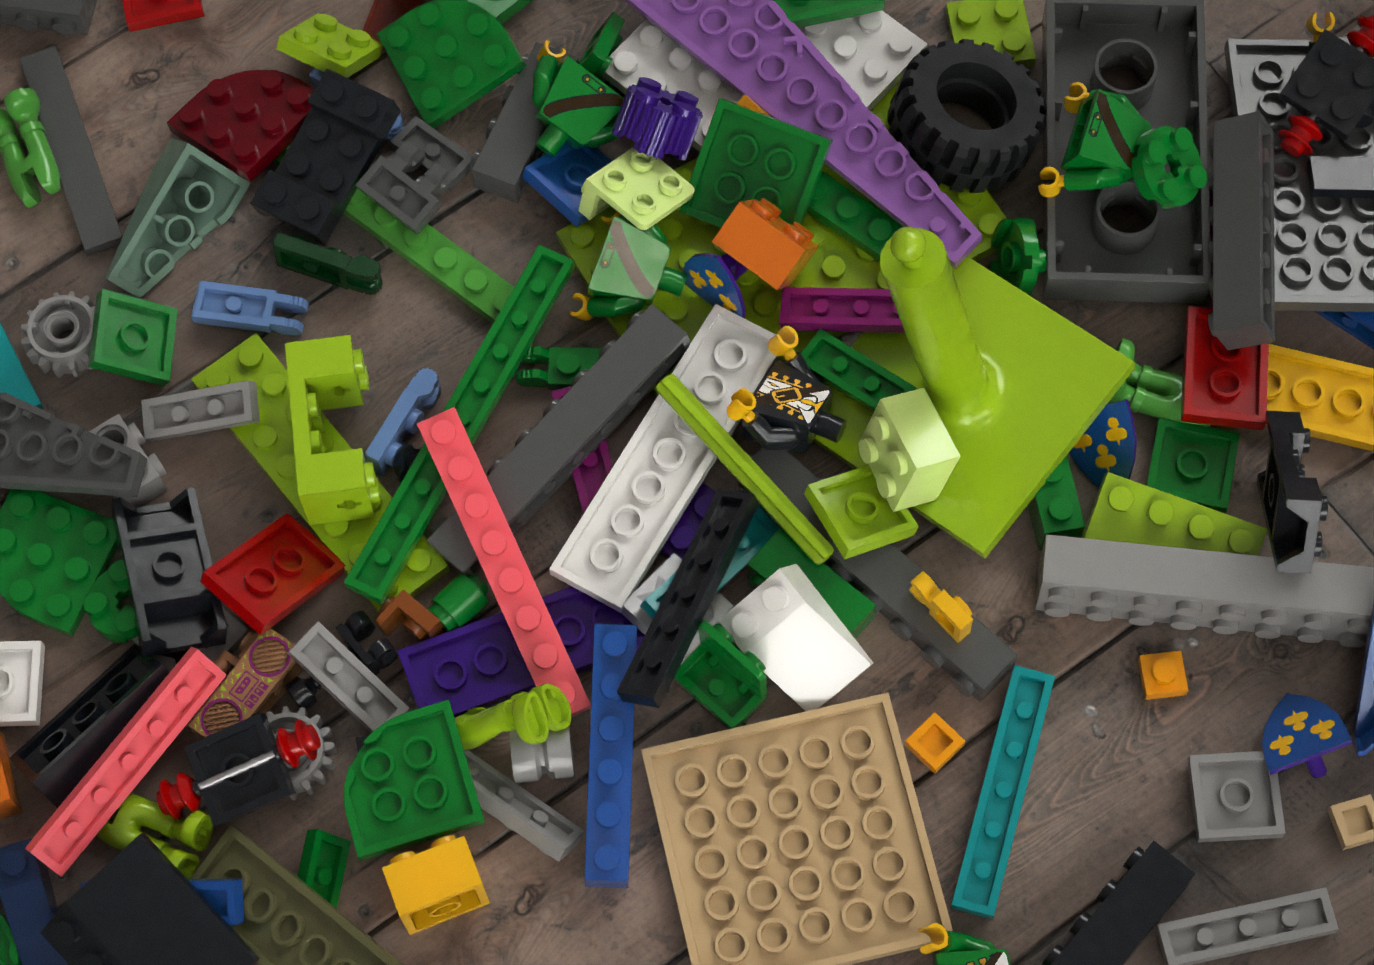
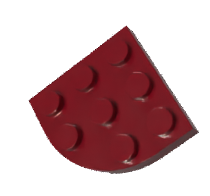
[166,70,315,183]

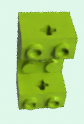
[285,335,381,526]

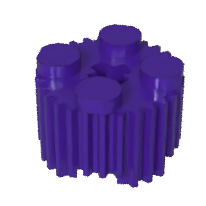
[612,77,703,161]

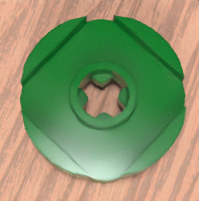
[1131,126,1207,209]
[990,218,1047,296]
[83,560,137,643]

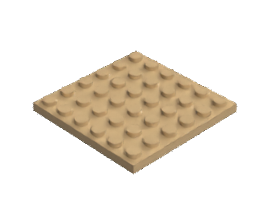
[641,692,953,965]

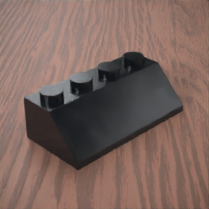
[9,644,169,808]

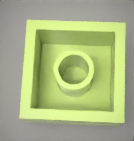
[858,388,961,512]

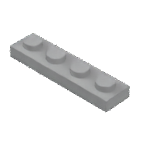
[464,750,585,862]
[1155,887,1339,965]

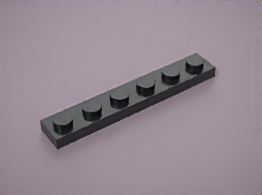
[617,489,759,708]

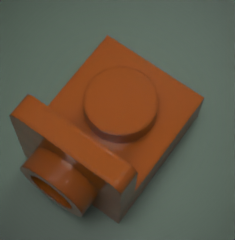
[376,590,446,640]

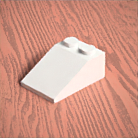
[718,564,874,711]

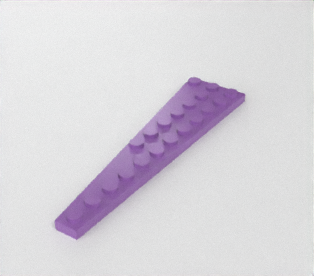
[624,0,982,269]

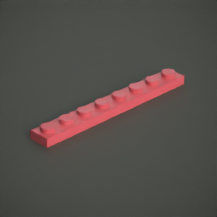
[417,407,591,717]

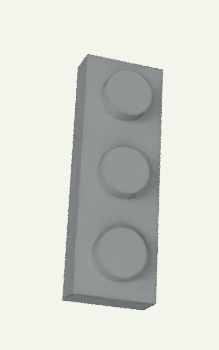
[141,380,260,441]
[287,621,409,733]

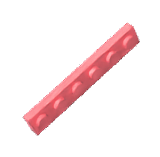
[25,646,227,877]

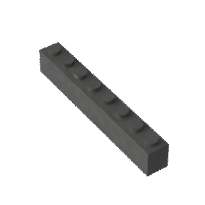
[427,304,690,577]
[738,447,1018,702]

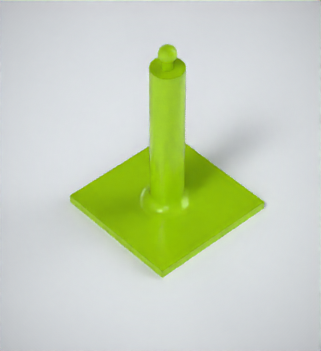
[813,226,1135,559]

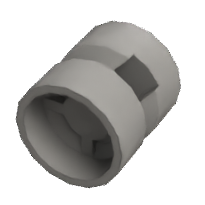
[509,725,575,784]

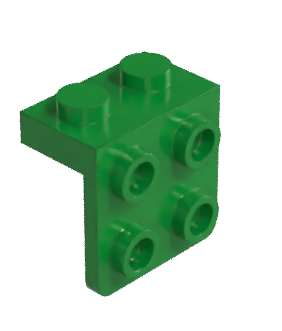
[673,620,768,729]

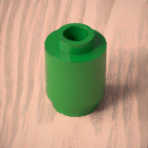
[428,573,489,632]

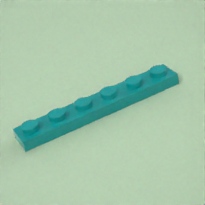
[950,665,1055,920]

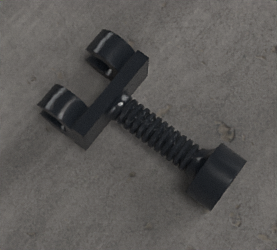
[284,610,399,710]

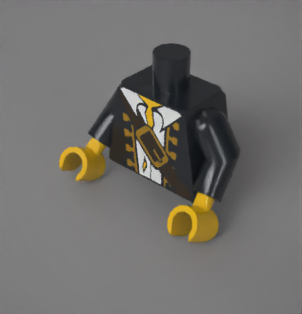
[726,326,847,453]

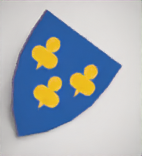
[682,253,748,318]
[1069,400,1137,487]
[1262,693,1353,778]

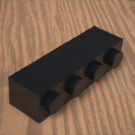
[1042,841,1195,965]

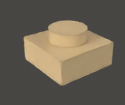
[1327,794,1374,851]

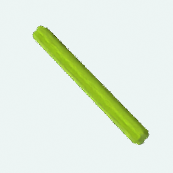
[656,374,834,565]

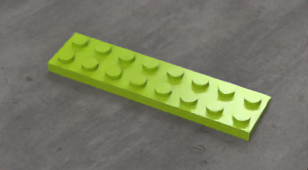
[191,333,450,612]

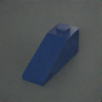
[0,838,69,965]

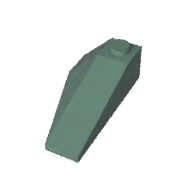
[105,138,251,298]

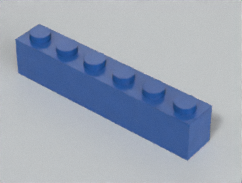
[585,624,637,888]

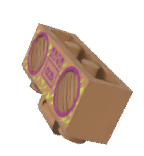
[186,628,303,739]

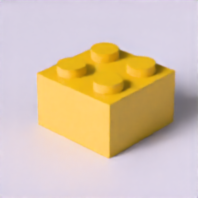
[382,835,490,935]

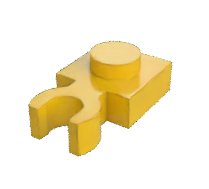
[909,571,973,643]

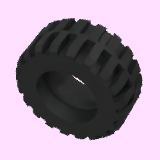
[887,39,1046,193]

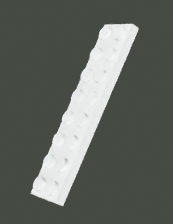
[549,304,780,613]

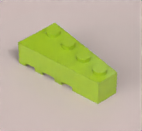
[1081,472,1268,556]

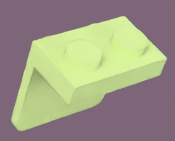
[578,147,695,230]

